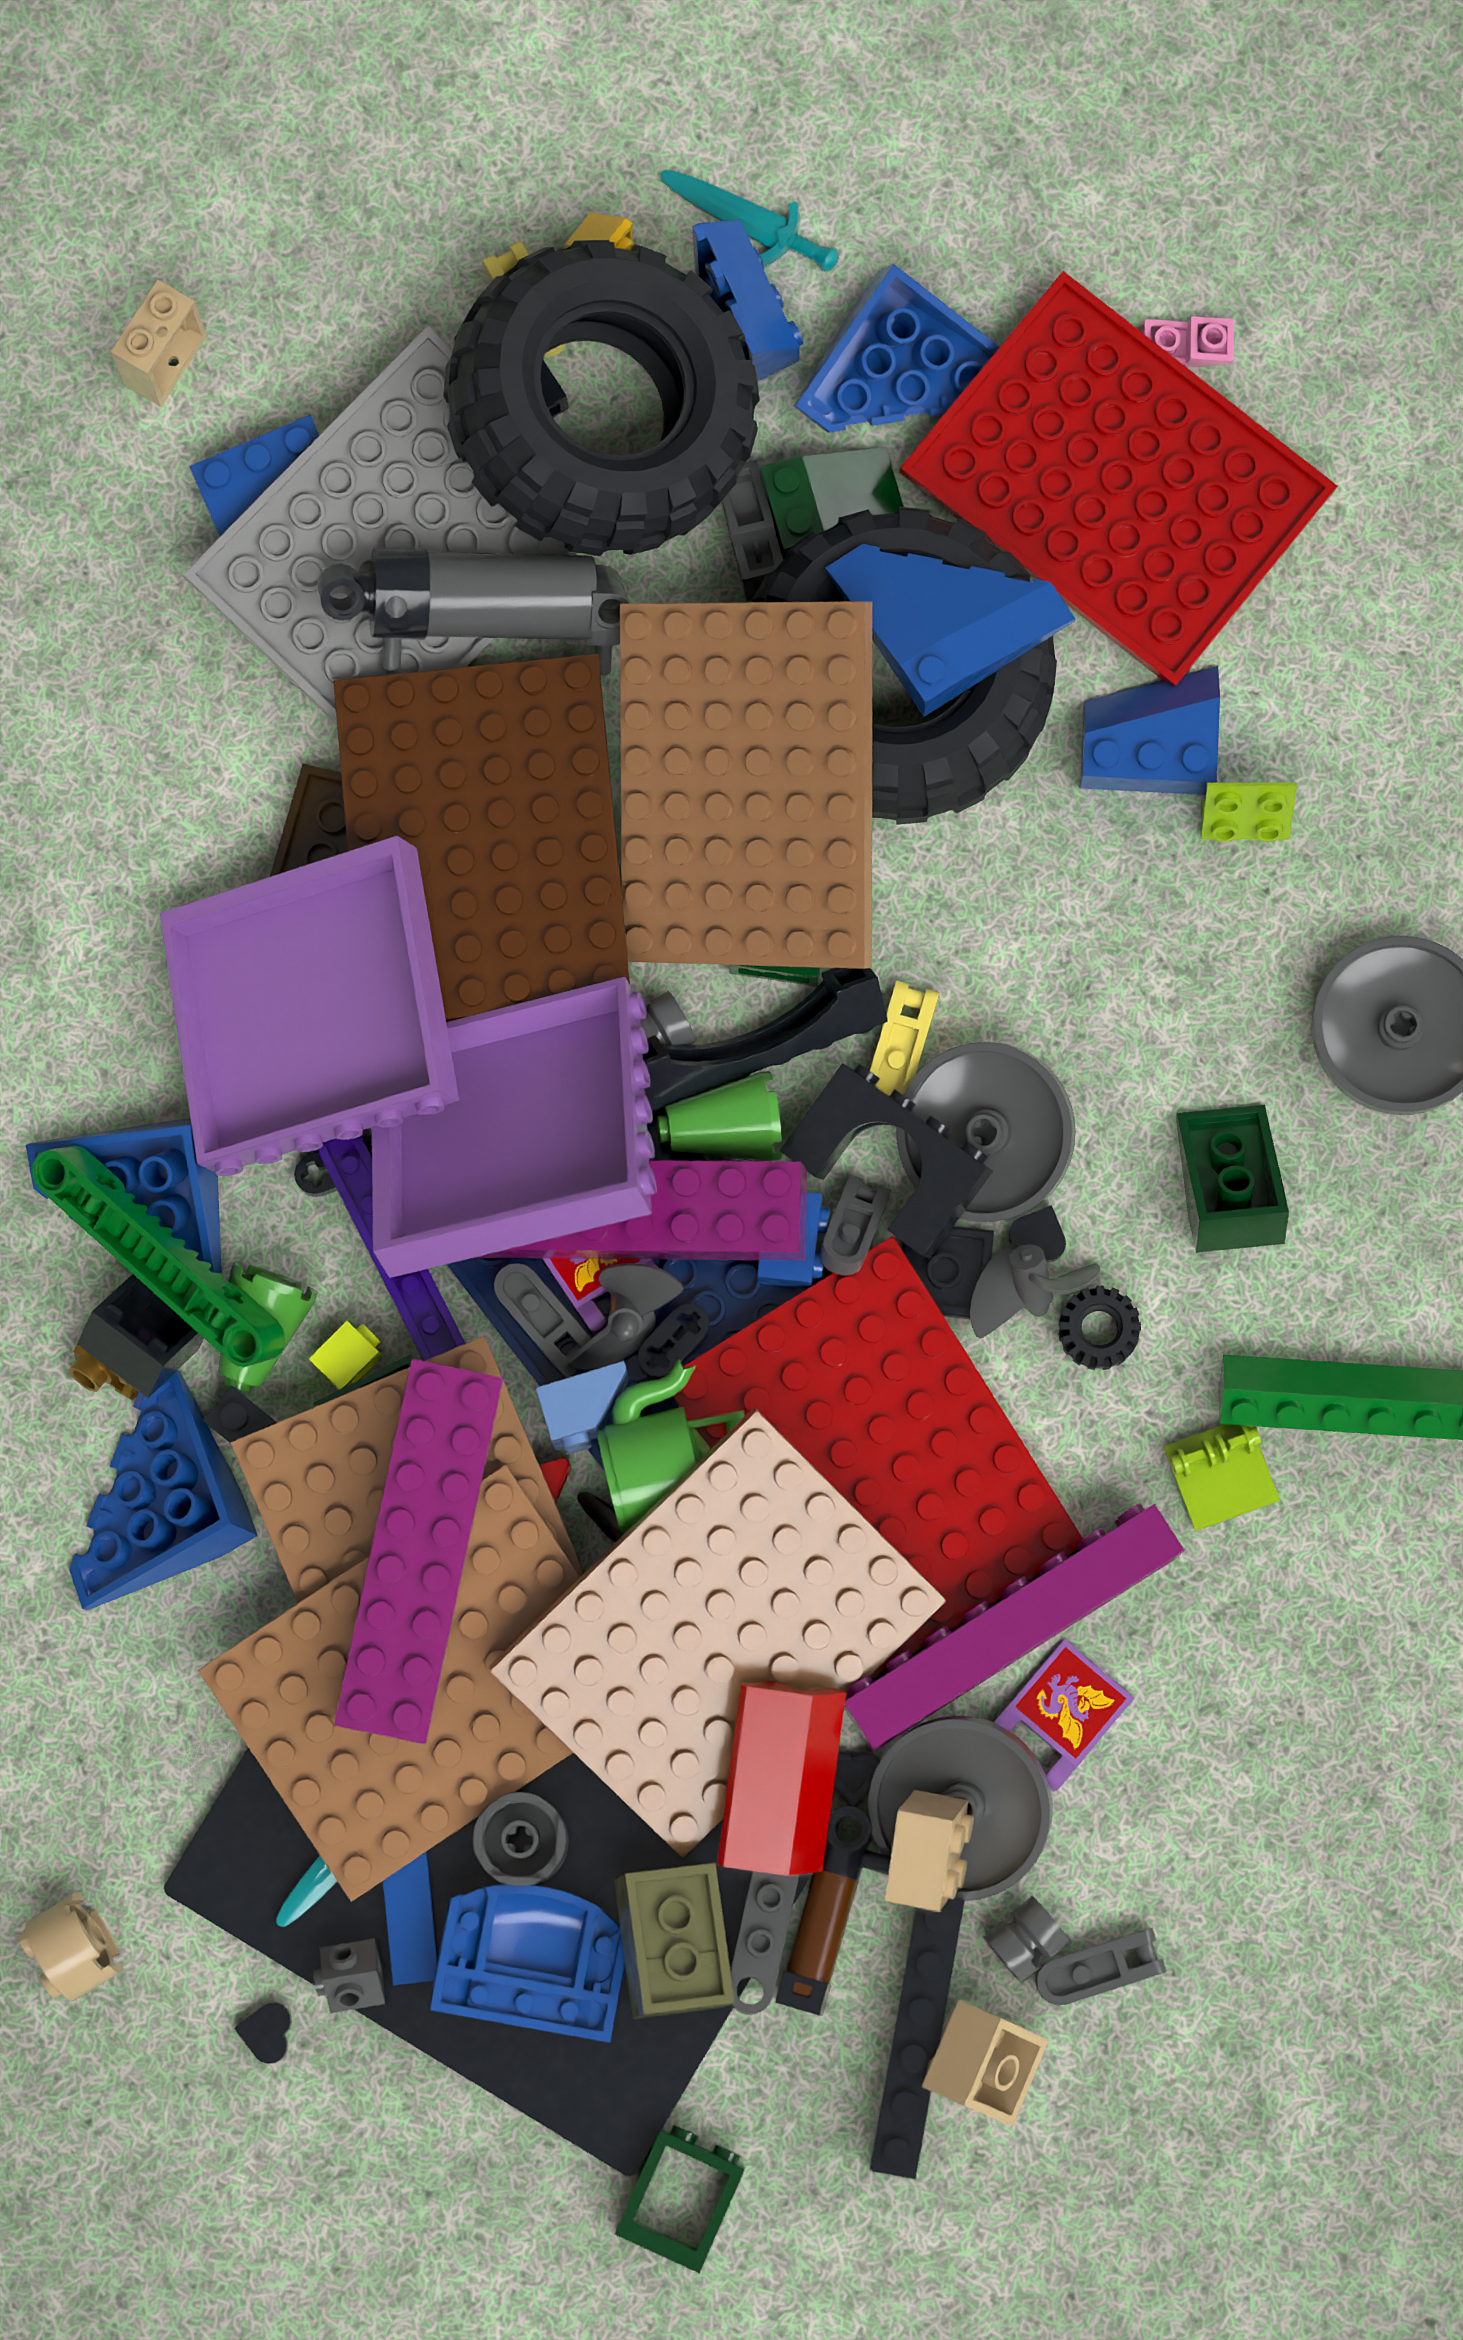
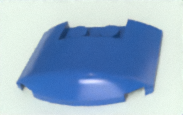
[429,1885,625,2042]

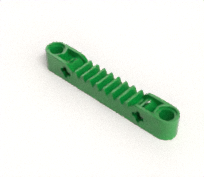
[32,1145,285,1367]

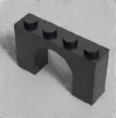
[780,1063,993,1258]

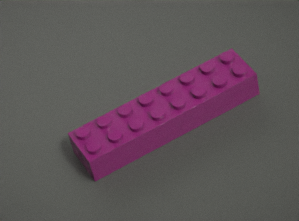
[473,1161,808,1261]
[334,1359,504,1744]
[844,1503,1185,1753]

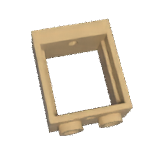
[111,279,207,407]

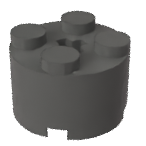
[473,1792,569,1886]

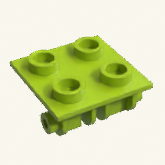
[1201,783,1297,842]
[1163,1424,1281,1532]

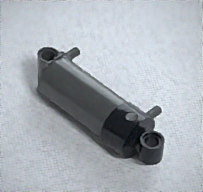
[318,548,630,676]

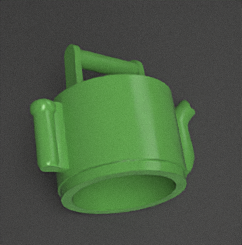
[597,1357,745,1536]

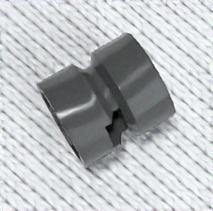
[641,991,697,1045]
[983,1896,1071,1983]

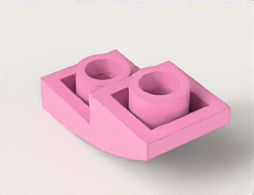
[1142,316,1234,367]

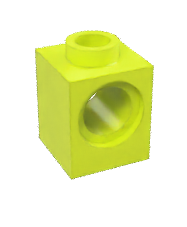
[309,1321,382,1390]

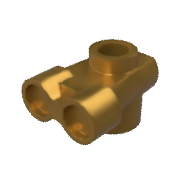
[69,1345,139,1400]

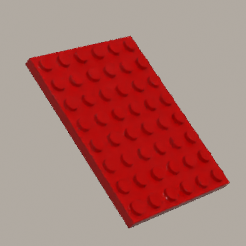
[899,271,1338,686]
[672,1236,1083,1679]

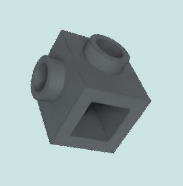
[313,1938,385,2013]

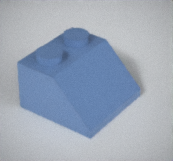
[536,1361,629,1455]

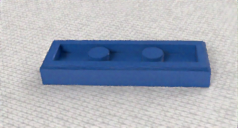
[383,1851,438,1985]

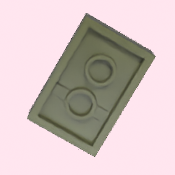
[614,1863,735,2019]

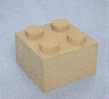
[885,1790,973,1912]
[922,2000,1049,2127]

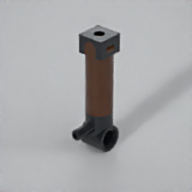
[775,1806,891,2016]

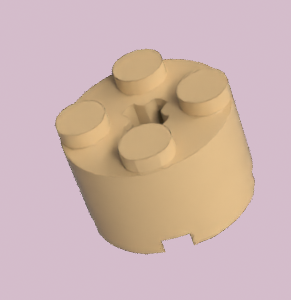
[18,1892,123,2001]

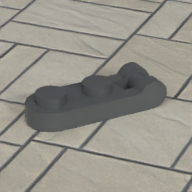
[819,1175,892,1275]
[494,1263,591,1379]
[1036,1928,1167,2006]

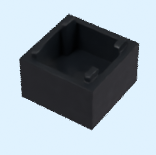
[77,1274,204,1398]

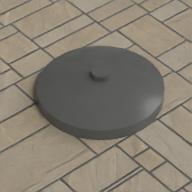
[1311,936,1463,1115]
[896,1042,1076,1222]
[868,1716,1053,1901]

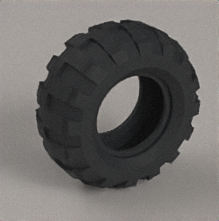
[443,240,760,556]
[752,507,1057,825]

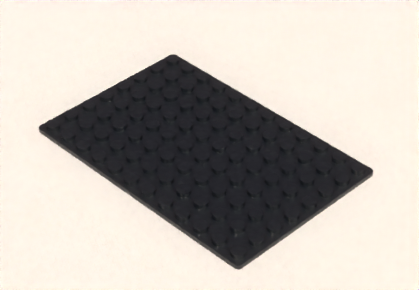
[164,1747,812,2176]

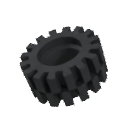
[1058,1286,1141,1370]

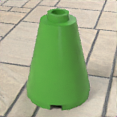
[657,1071,782,1161]
[218,1262,318,1392]

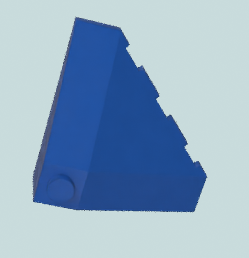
[793,264,999,433]
[825,544,1076,716]
[26,1118,222,1274]
[69,1370,258,1611]

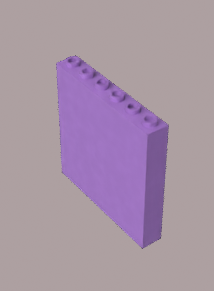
[160,836,459,1176]
[372,977,657,1278]

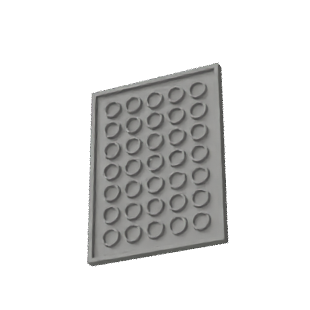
[183,325,577,725]

